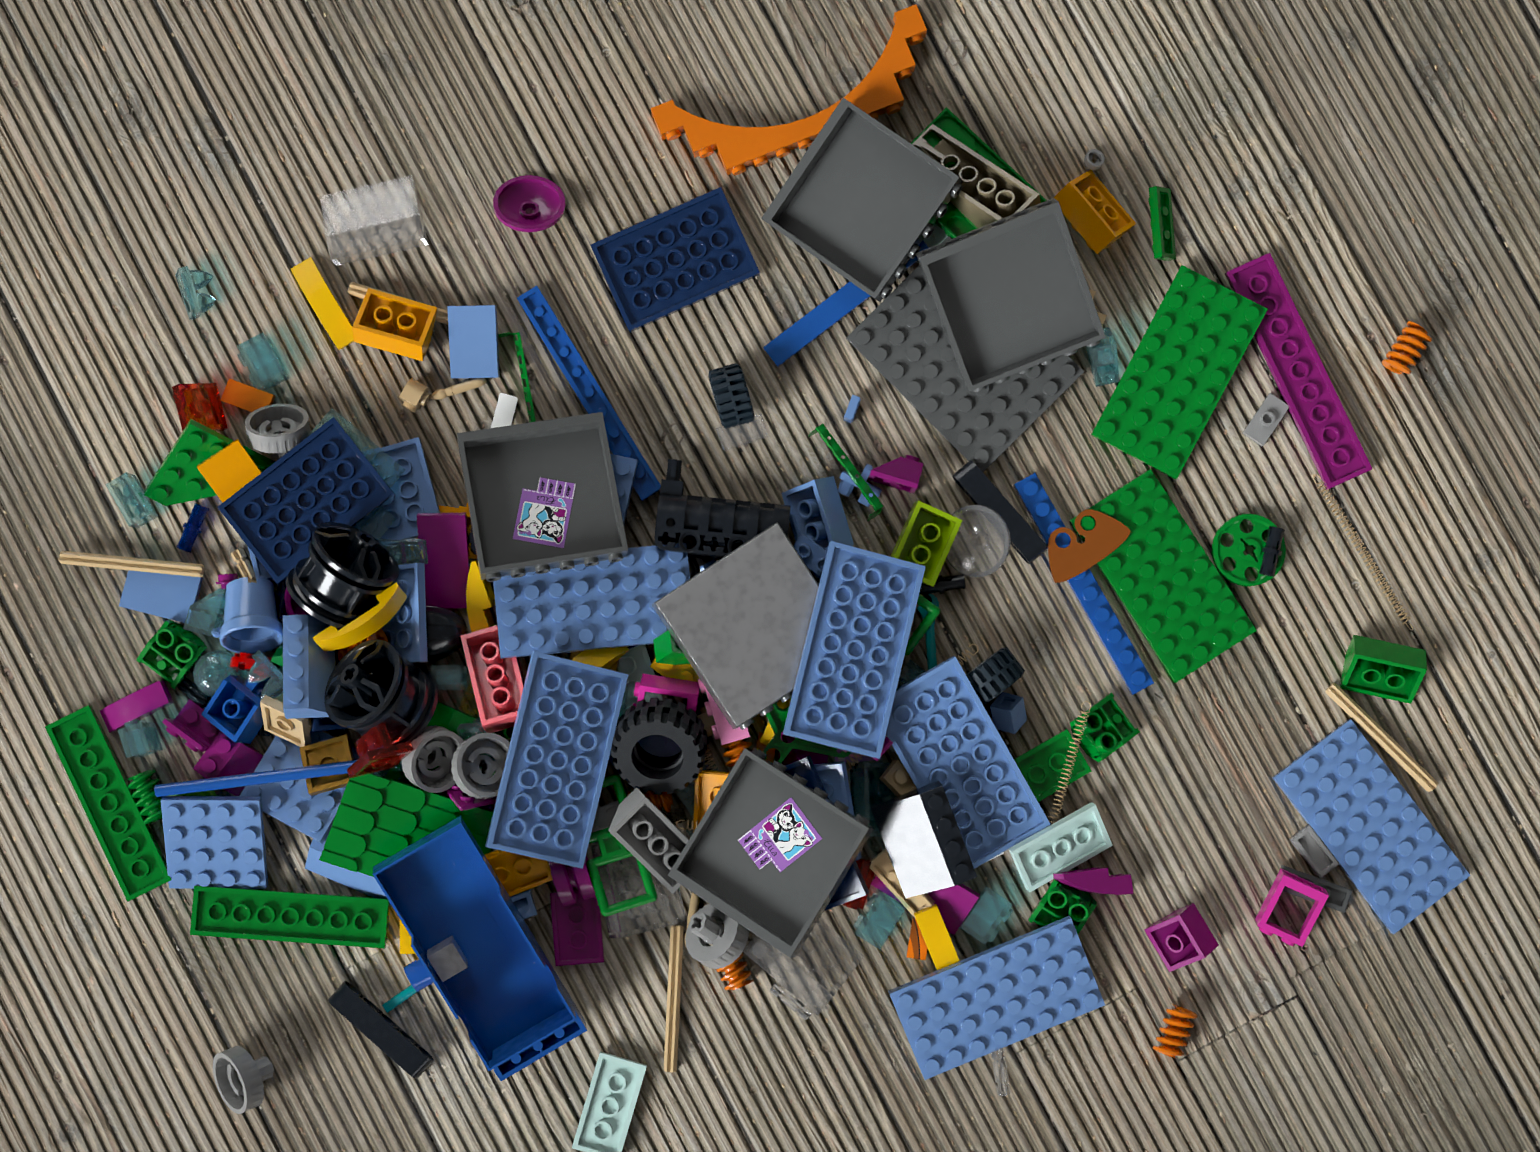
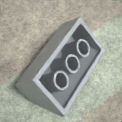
[608,787,689,894]

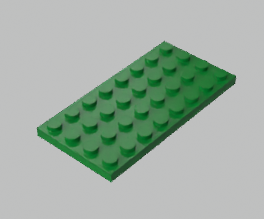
[1091,265,1268,480]
[1069,469,1257,683]

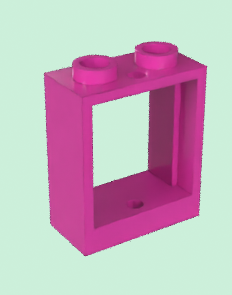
[633,673,700,712]
[1255,868,1329,947]

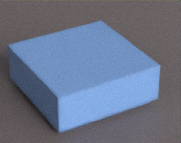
[843,395,861,423]

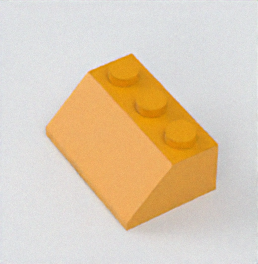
[1053,169,1136,254]
[352,288,437,361]

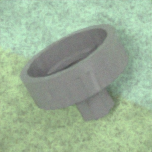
[245,404,311,461]
[402,725,463,793]
[451,733,510,799]
[685,904,749,969]
[213,1046,274,1114]

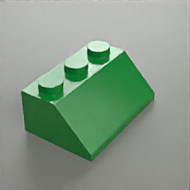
[1340,635,1427,704]

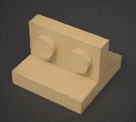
[260,689,312,747]

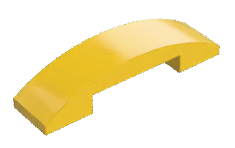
[291,257,354,350]
[312,582,407,651]

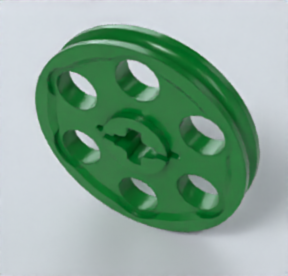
[1211,514,1286,587]

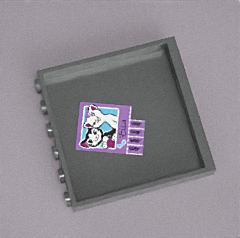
[457,412,628,582]
[668,747,874,958]

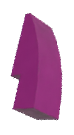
[100,680,174,733]
[1053,867,1134,895]

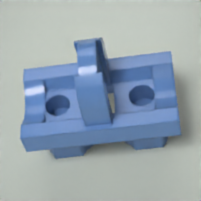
[838,464,882,507]

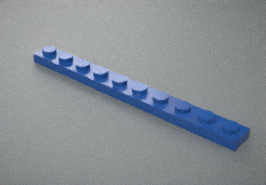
[517,286,661,501]
[1013,473,1154,695]

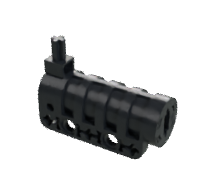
[654,459,791,560]

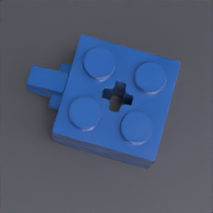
[201,671,270,744]

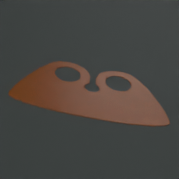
[1048,509,1131,583]

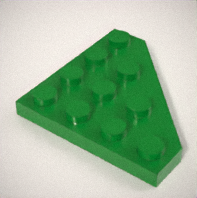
[144,419,275,506]

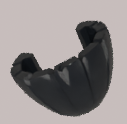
[426,605,468,662]

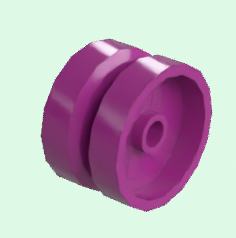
[549,855,596,907]

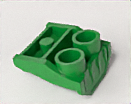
[136,619,207,689]
[1070,692,1140,762]
[1028,879,1097,934]

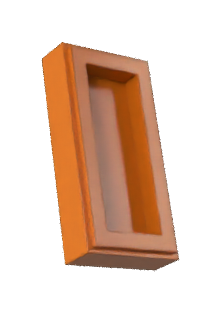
[220,378,275,412]

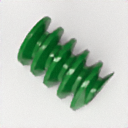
[127,770,163,825]

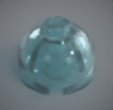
[193,650,244,697]

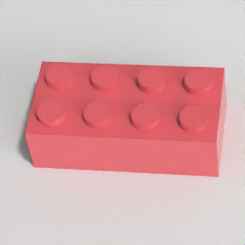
[460,625,525,733]

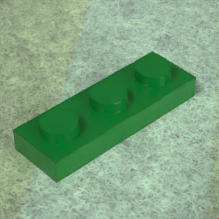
[1148,186,1176,261]

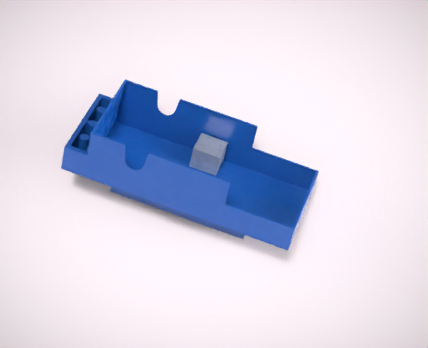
[372,816,587,1081]

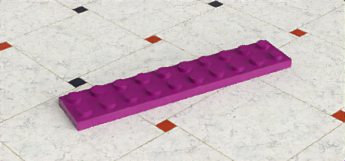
[1225,253,1372,490]

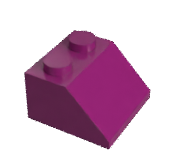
[193,731,264,796]
[1144,903,1219,972]

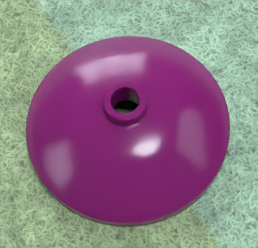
[493,175,565,232]

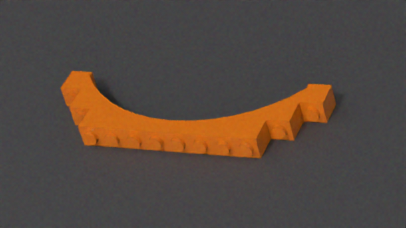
[650,4,927,176]

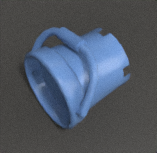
[211,577,283,654]

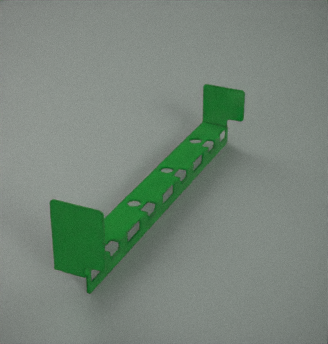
[498,332,536,423]
[808,424,883,522]

